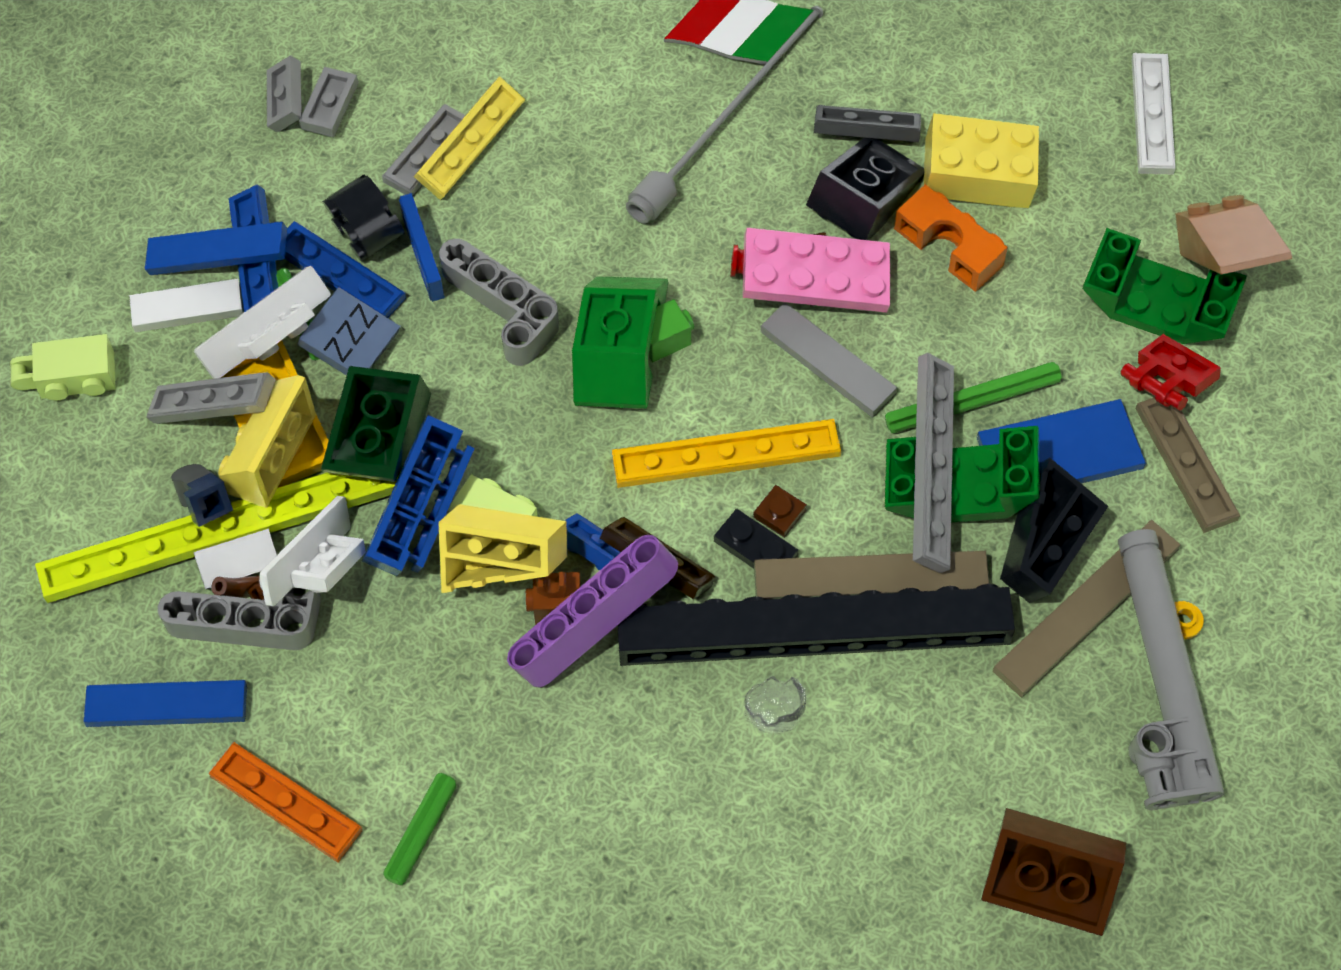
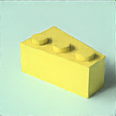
[438,504,567,593]

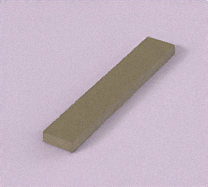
[993,519,1181,698]
[754,550,989,600]

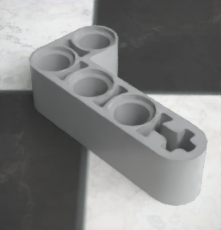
[439,239,559,366]
[158,587,321,650]

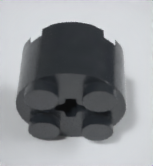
[322,174,405,261]

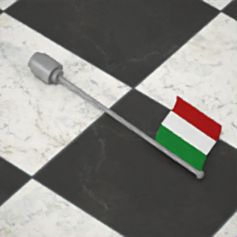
[626,0,823,223]

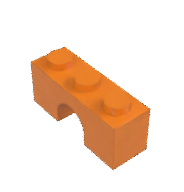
[894,184,1008,292]

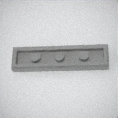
[761,303,897,418]
[146,372,275,424]

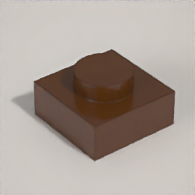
[753,485,807,538]

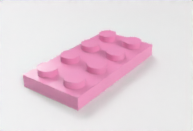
[743,228,890,313]

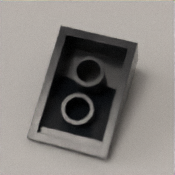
[806,137,924,240]

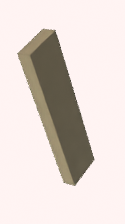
[1135,397,1240,533]

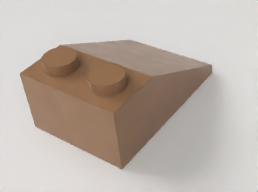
[1175,195,1292,274]

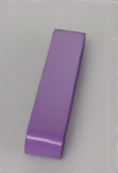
[507,535,678,687]

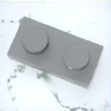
[267,55,302,132]
[299,67,358,137]

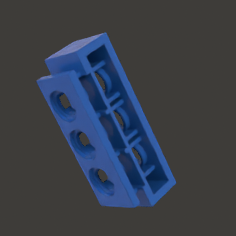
[362,415,475,576]

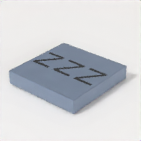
[297,287,400,376]

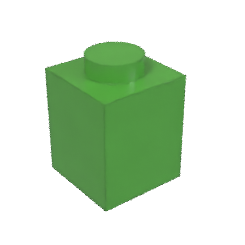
[649,299,694,363]

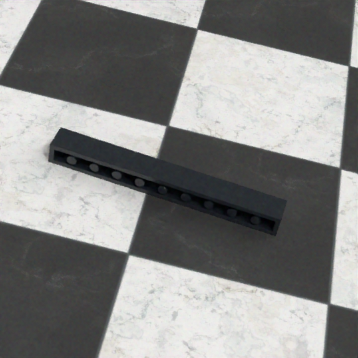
[618,584,1015,666]

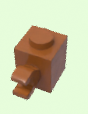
[526,572,581,625]

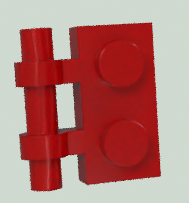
[1120,334,1221,411]

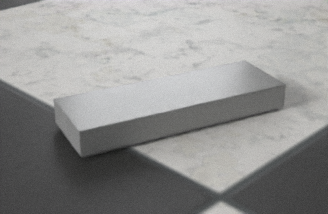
[382,104,465,196]

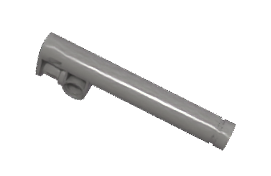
[1118,529,1224,810]

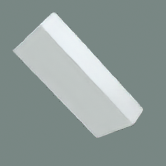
[194,529,277,589]

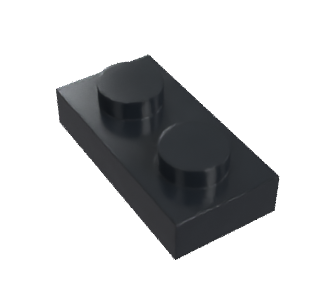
[714,508,798,569]

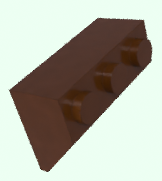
[981,808,1126,936]

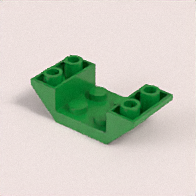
[1082,228,1247,344]
[572,276,669,409]
[884,426,1039,523]

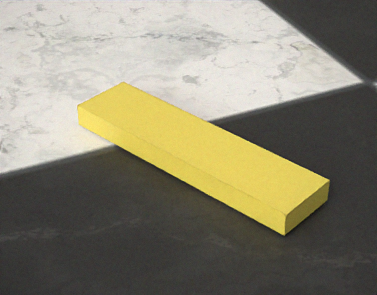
[413,76,525,200]

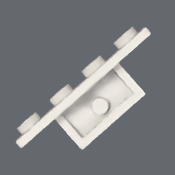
[194,266,331,379]
[259,496,366,606]

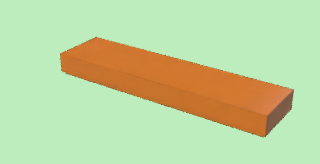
[209,742,363,863]

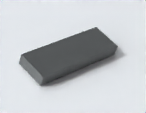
[814,105,921,142]

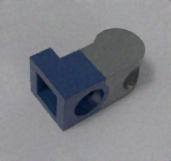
[171,464,233,527]

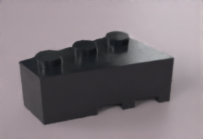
[1000,457,1108,603]

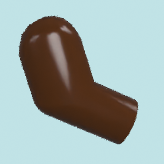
[211,576,264,600]

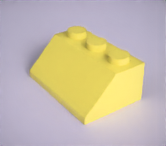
[218,375,316,508]

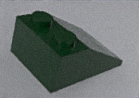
[321,366,432,482]

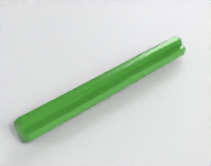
[885,362,1062,433]

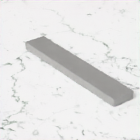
[913,352,954,573]

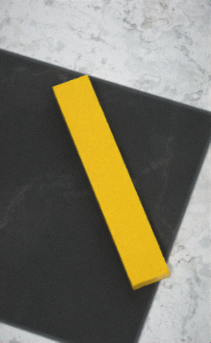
[612,419,841,488]

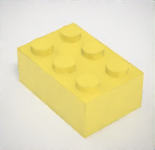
[924,113,1039,208]

